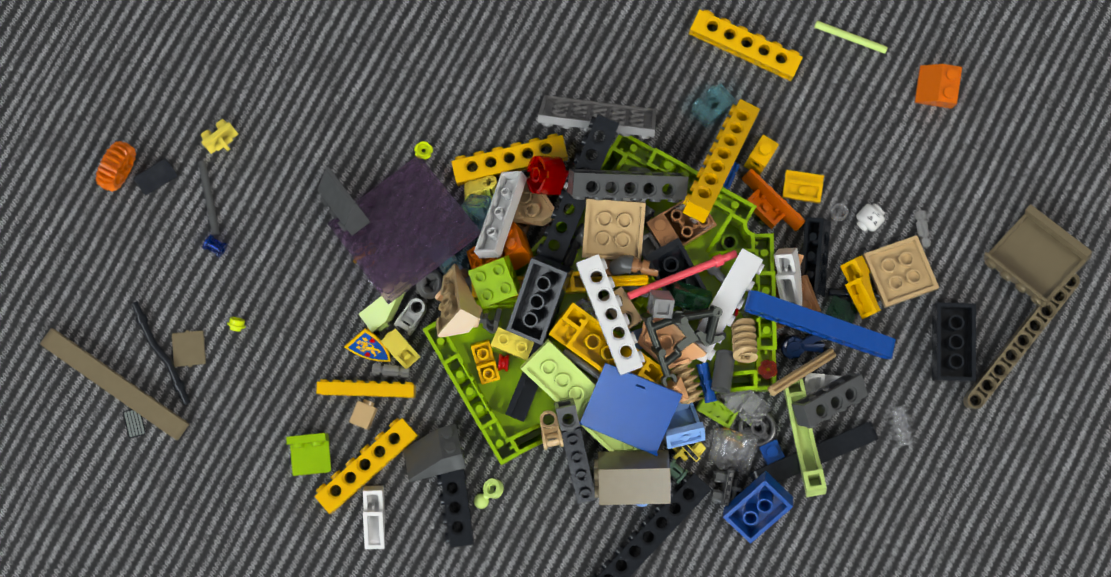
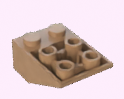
[645,200,717,247]

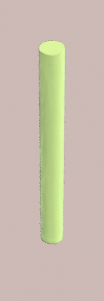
[814,21,888,54]

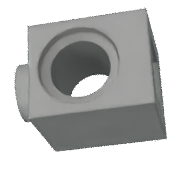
[647,290,675,319]

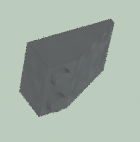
[403,424,466,482]

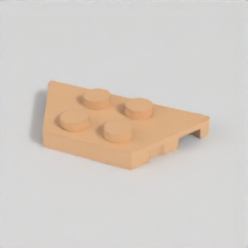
[638,310,707,369]

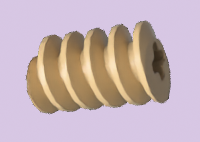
[731,318,758,363]
[670,361,705,404]

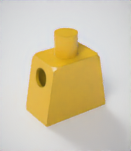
[744,135,779,175]

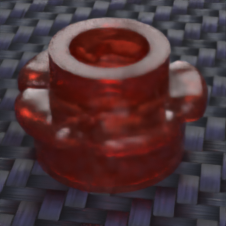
[758,360,778,379]

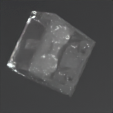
[721,390,772,426]

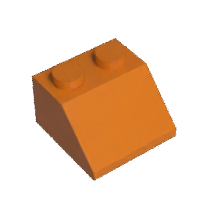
[914,64,962,109]

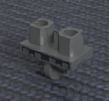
[709,470,743,506]

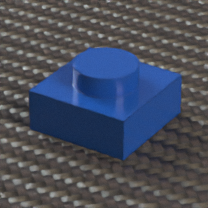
[759,439,785,465]

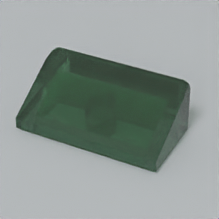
[671,281,712,311]

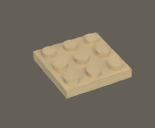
[582,198,646,261]
[863,235,939,308]

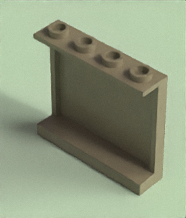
[984,204,1093,308]

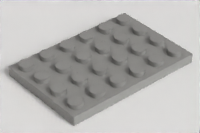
[537,95,656,139]

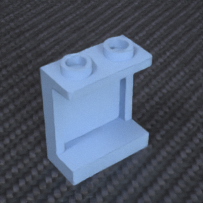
[663,403,705,449]

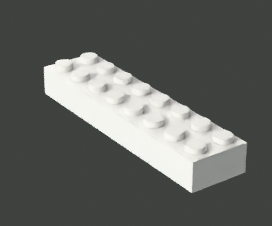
[474,171,527,258]

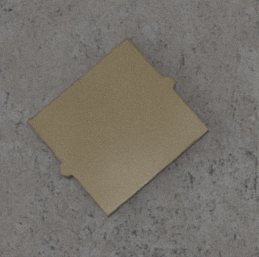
[172,330,206,367]

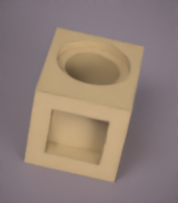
[349,399,378,430]

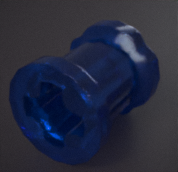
[202,234,228,258]

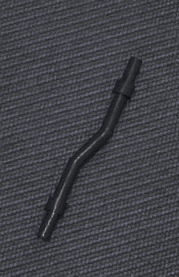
[131,301,191,405]

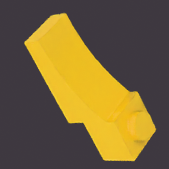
[840,255,881,319]

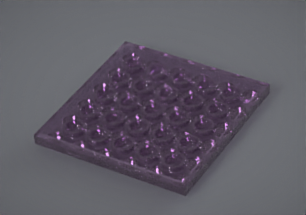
[328,155,481,305]

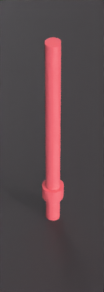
[627,250,738,300]

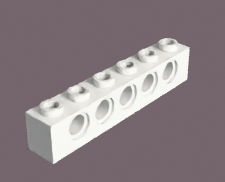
[576,254,645,376]

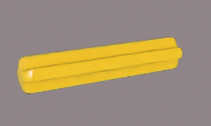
[591,275,649,287]

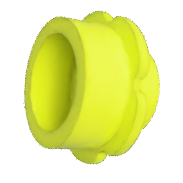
[414,141,433,160]
[227,317,246,332]

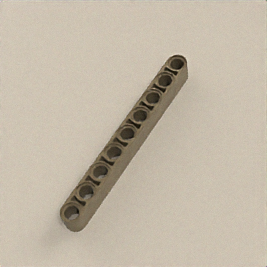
[963,274,1080,409]
[40,328,190,440]

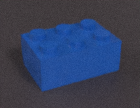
[723,471,793,544]

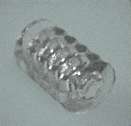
[887,405,917,447]

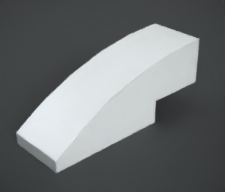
[774,248,802,306]
[363,485,385,549]

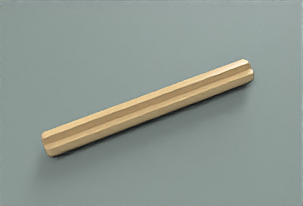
[768,348,836,396]

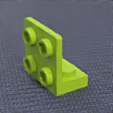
[468,255,521,307]
[286,433,332,476]

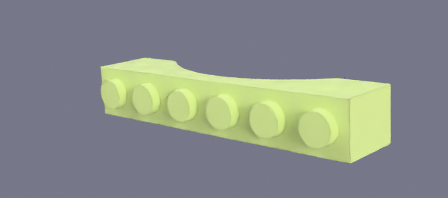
[784,378,827,497]

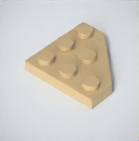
[484,176,554,226]

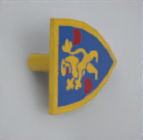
[344,327,391,362]

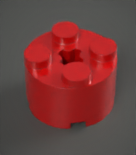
[527,156,569,195]

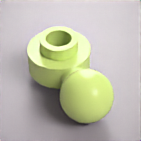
[473,478,504,509]

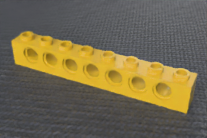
[682,99,760,223]

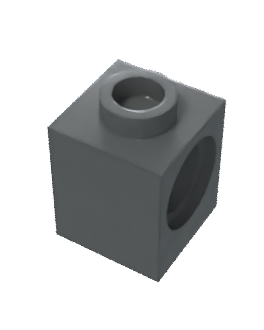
[554,398,580,432]

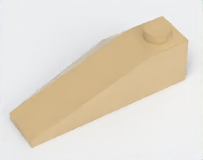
[436,263,480,338]

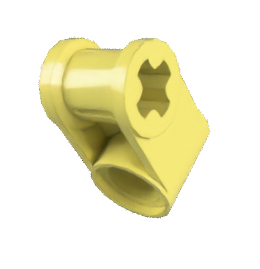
[464,176,497,206]

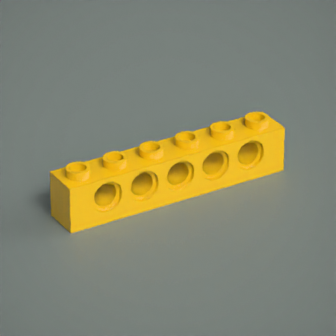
[689,9,803,81]
[451,133,568,186]
[314,418,419,514]

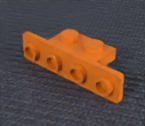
[742,169,805,231]

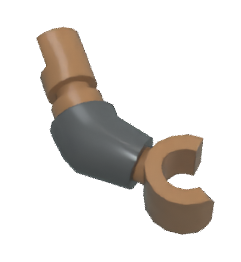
[592,255,659,277]

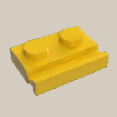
[782,170,824,204]

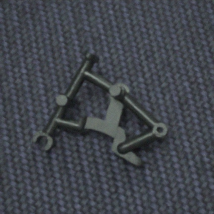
[640,305,726,386]

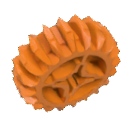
[96,141,136,192]

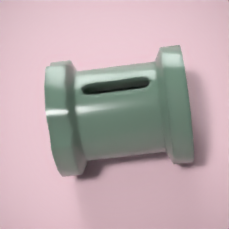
[670,459,688,484]

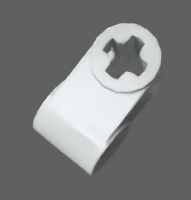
[394,298,427,336]

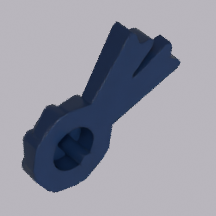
[781,334,825,359]

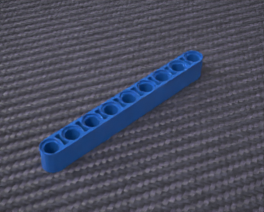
[744,290,896,359]

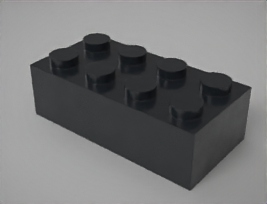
[506,254,574,345]
[932,302,976,382]

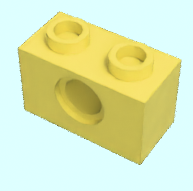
[491,327,535,361]
[381,328,420,369]

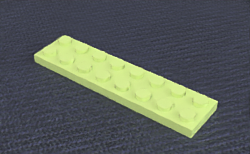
[520,339,643,451]

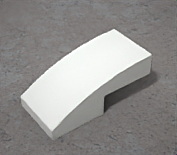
[804,373,842,393]

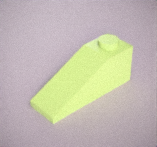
[359,279,410,332]

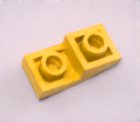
[470,339,500,385]

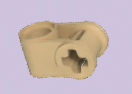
[540,411,564,450]

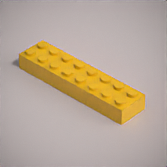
[316,379,416,398]

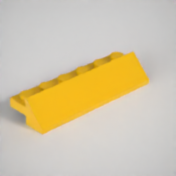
[548,302,663,384]

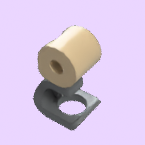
[474,305,502,334]

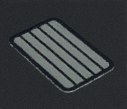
[123,409,146,439]

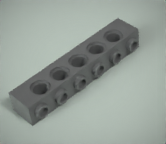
[567,169,689,203]

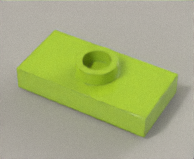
[695,395,739,428]

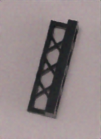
[505,343,542,422]

